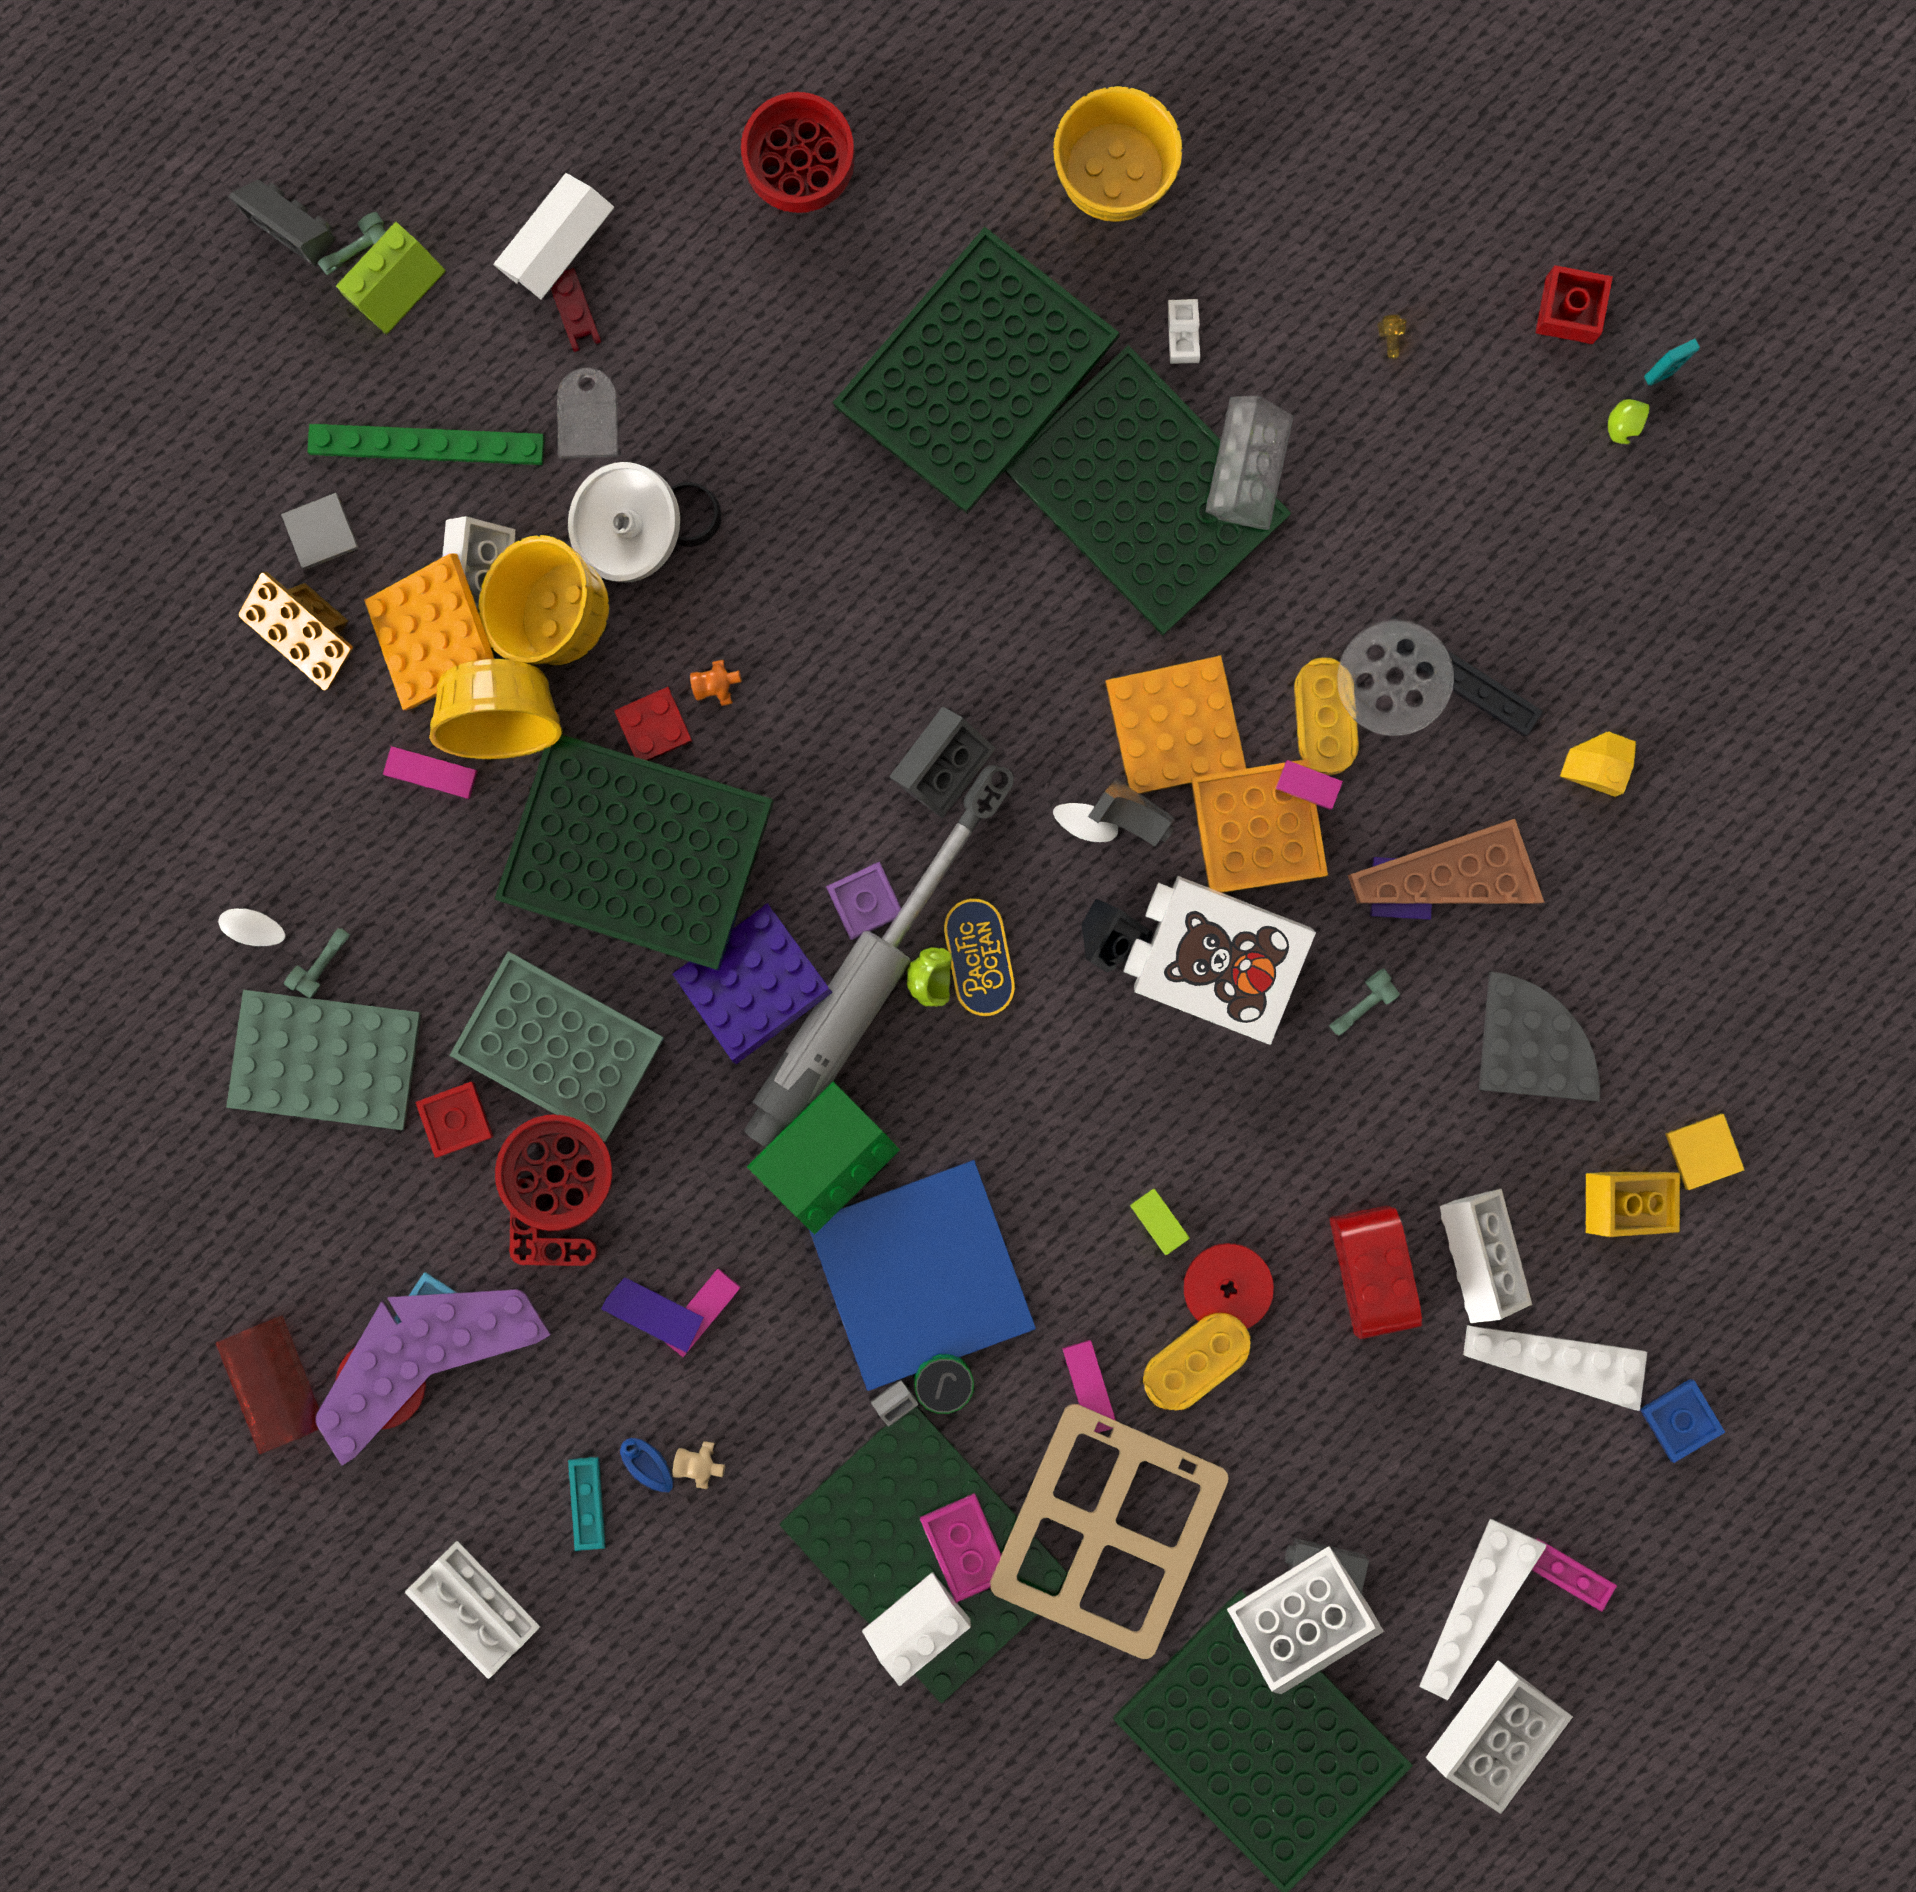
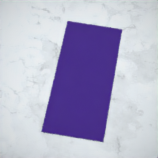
[601,1277,704,1353]

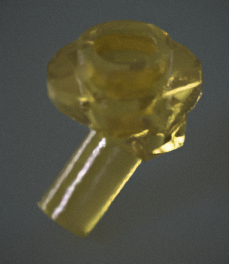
[1377,314,1407,358]

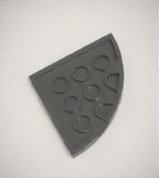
[1479,972,1600,1102]

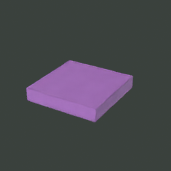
[826,862,901,940]

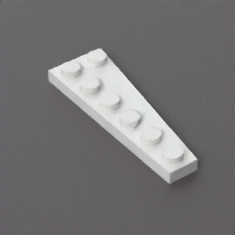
[1463,1325,1647,1411]
[1419,1519,1546,1700]

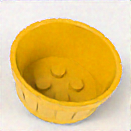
[1053,86,1182,222]
[478,535,609,665]
[429,659,562,759]

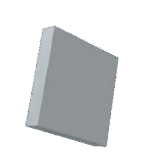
[281,493,359,570]

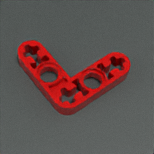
[509,1178,598,1266]

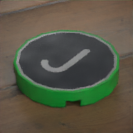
[914,1354,974,1414]

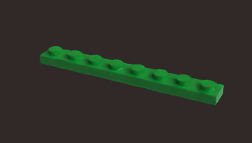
[307,424,545,465]

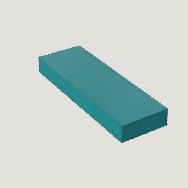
[1644,339,1700,386]
[568,1457,606,1551]

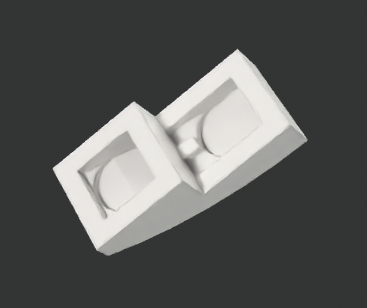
[1168,299,1200,364]

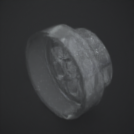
[1337,619,1454,736]

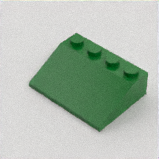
[747,1082,900,1235]

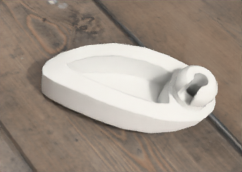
[1053,803,1118,842]
[218,909,286,946]

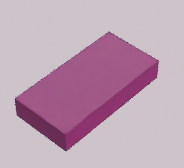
[1275,760,1343,810]

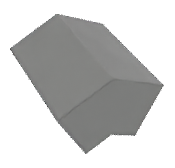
[871,1379,919,1427]

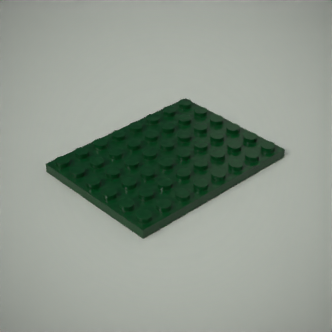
[832,227,1120,514]
[1004,345,1291,636]
[494,734,774,971]
[779,1406,1068,1704]
[1113,1589,1413,1892]

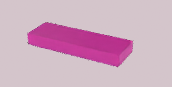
[383,746,478,799]
[665,1268,741,1357]
[1062,1339,1116,1433]
[1532,1538,1617,1612]

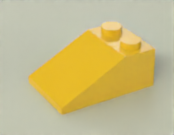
[1586,1172,1680,1237]

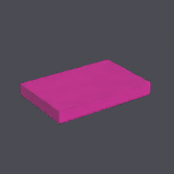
[920,1493,1002,1603]

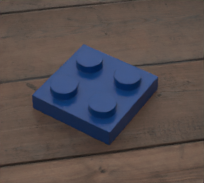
[1640,1379,1725,1463]

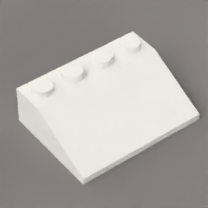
[1227,1546,1384,1694]
[1426,1661,1573,1814]

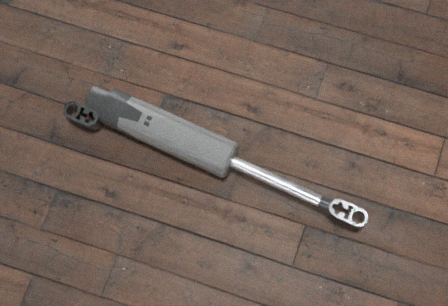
[744,765,1014,1147]

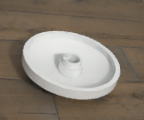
[568,462,680,583]

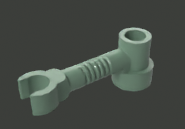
[318,212,386,275]
[284,928,350,998]
[1329,968,1400,1035]

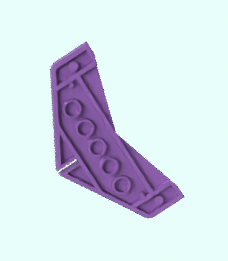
[316,1289,551,1466]

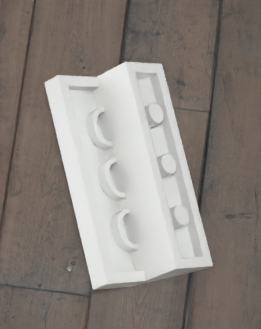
[494,173,614,300]
[405,1541,540,1679]

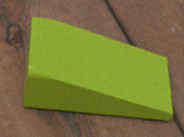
[1130,1188,1190,1255]

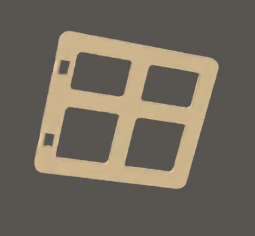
[990,1404,1228,1659]

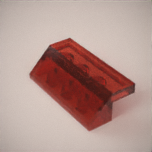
[216,1316,319,1454]

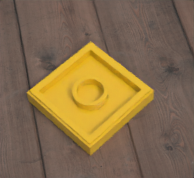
[1665,1114,1744,1190]

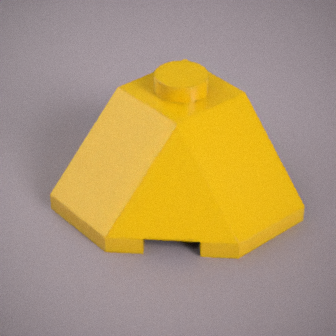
[1560,732,1636,797]

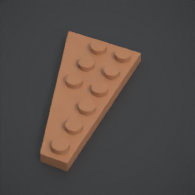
[1348,819,1545,904]

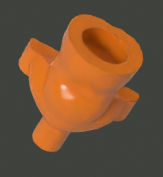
[690,660,742,706]

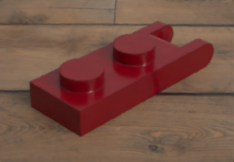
[551,268,602,353]

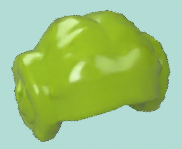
[907,947,952,1007]

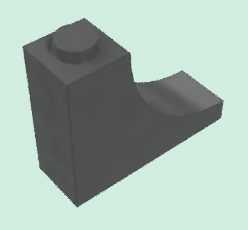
[1088,778,1175,846]
[1285,1538,1369,1594]

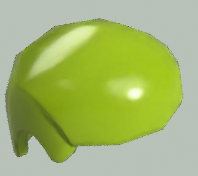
[1608,399,1649,444]

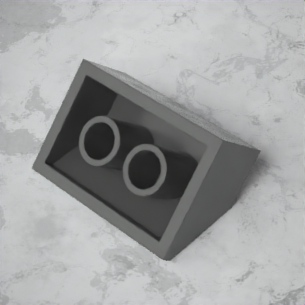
[229,180,336,267]
[889,706,996,819]

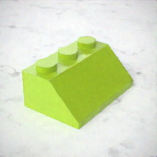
[336,222,446,335]

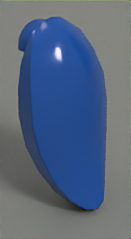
[620,1438,674,1492]

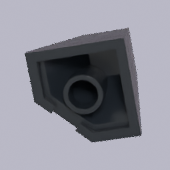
[1081,899,1153,973]

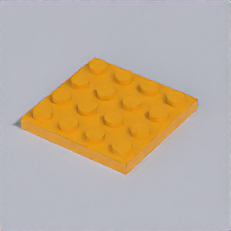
[364,553,495,710]
[1105,656,1246,794]
[1191,759,1328,893]

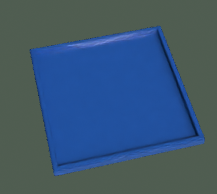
[809,1160,1036,1391]

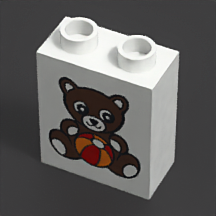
[1123,876,1316,1045]

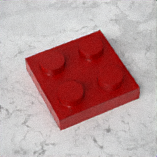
[614,687,692,761]
[415,1081,493,1158]

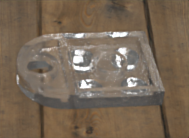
[557,368,619,459]

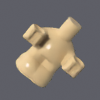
[673,1441,725,1489]

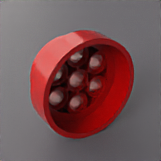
[741,92,855,213]
[495,1115,613,1231]

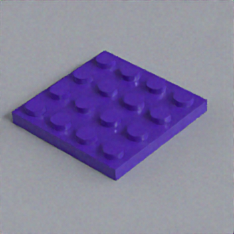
[672,903,833,1064]

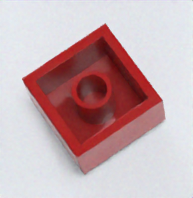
[1535,265,1613,344]

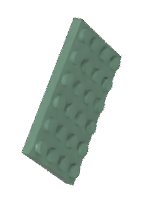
[449,951,665,1142]
[226,990,421,1130]

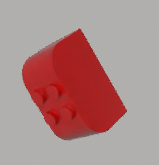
[1329,1205,1422,1339]

